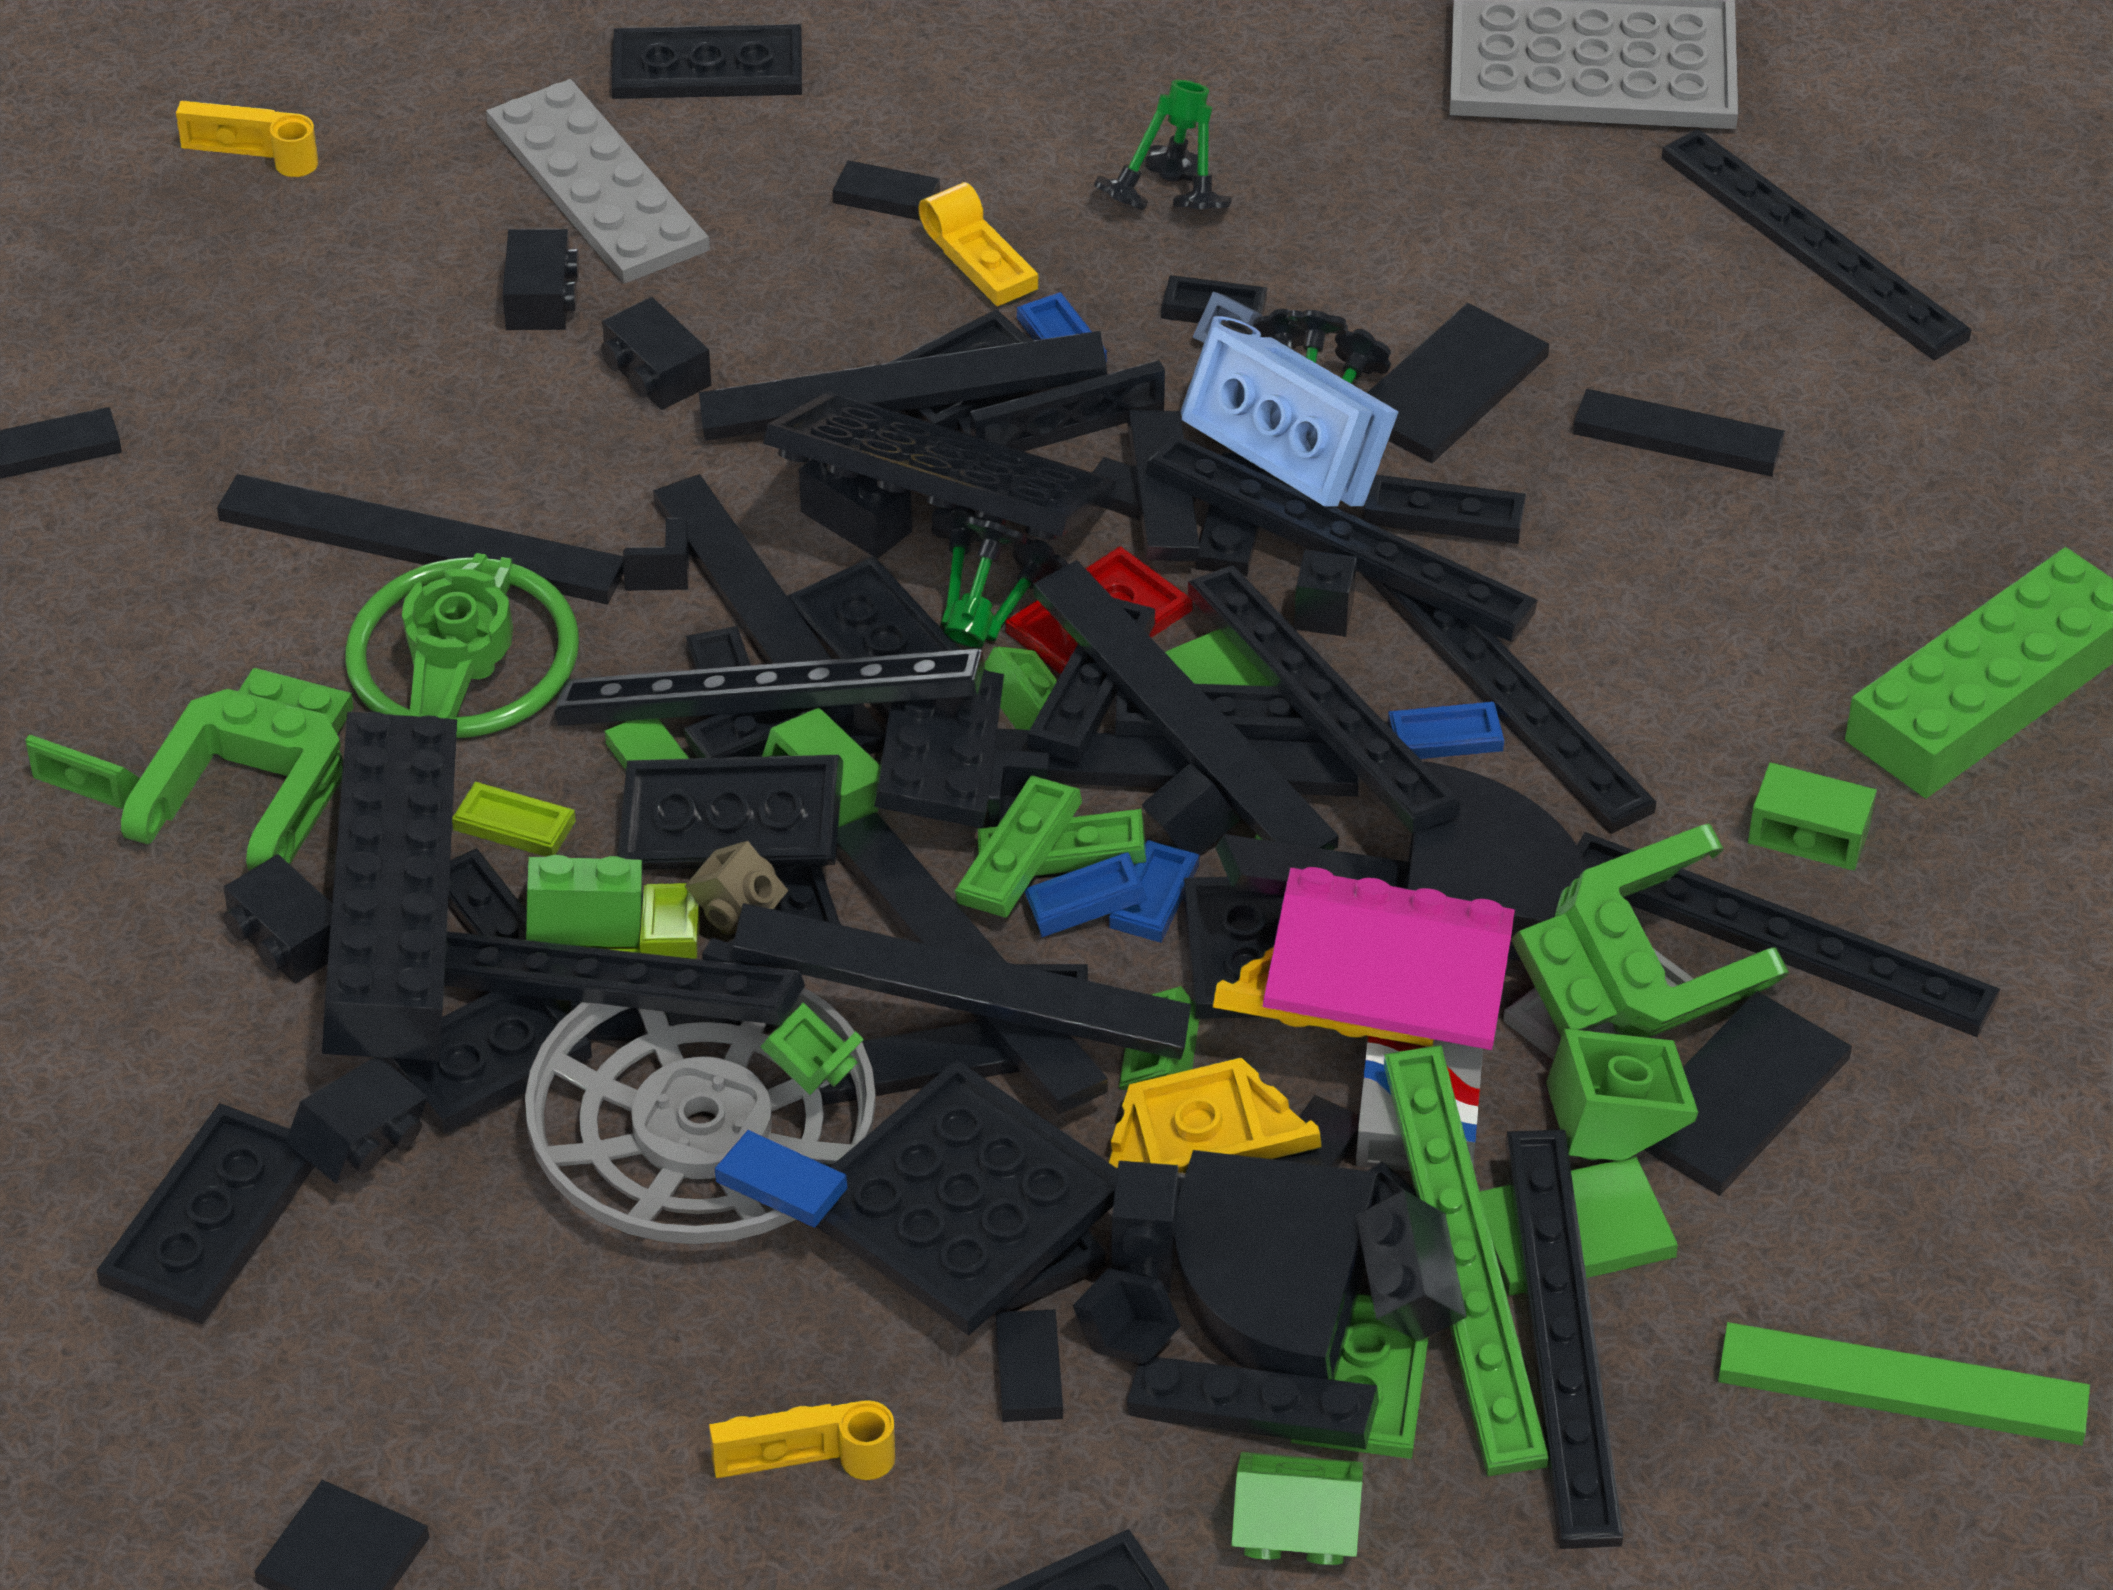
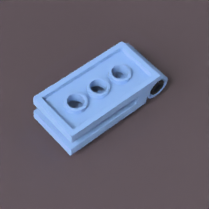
[1180,316,1398,507]

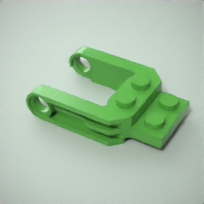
[121,668,354,871]
[1511,824,1789,1038]

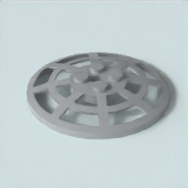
[525,988,876,1244]

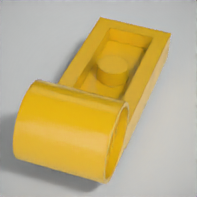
[176,101,318,177]
[918,182,1038,307]
[709,1400,895,1480]

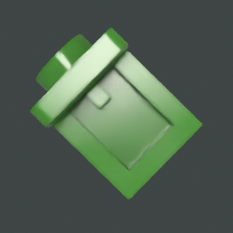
[760,1003,864,1095]

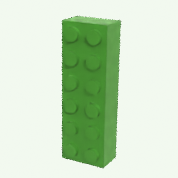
[1845,547,2113,799]

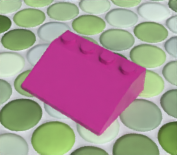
[1262,867,1515,1050]

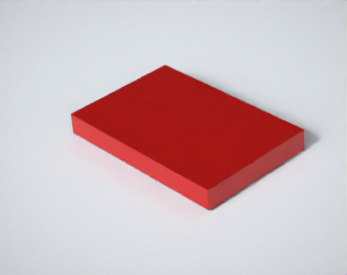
[1005,546,1193,674]

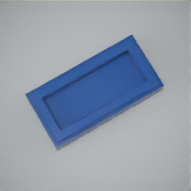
[1017,292,1107,362]
[1387,702,1504,759]
[1109,840,1199,943]
[1024,852,1147,937]
[715,1130,848,1228]

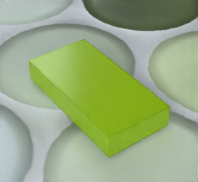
[452,782,576,857]
[640,883,700,959]

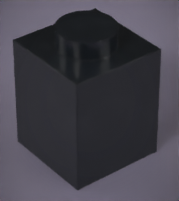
[1294,550,1357,637]

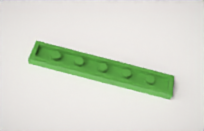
[1718,1322,2090,1445]

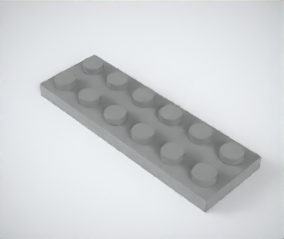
[486,79,710,284]

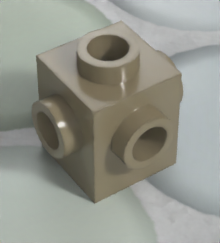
[685,841,788,935]

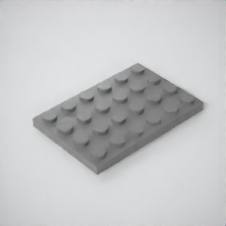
[1450,0,1738,129]

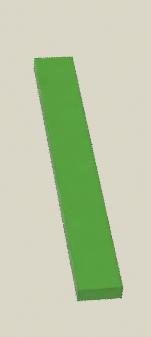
[1384,1045,1548,1476]

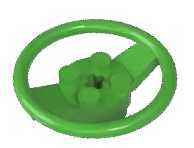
[345,553,579,738]

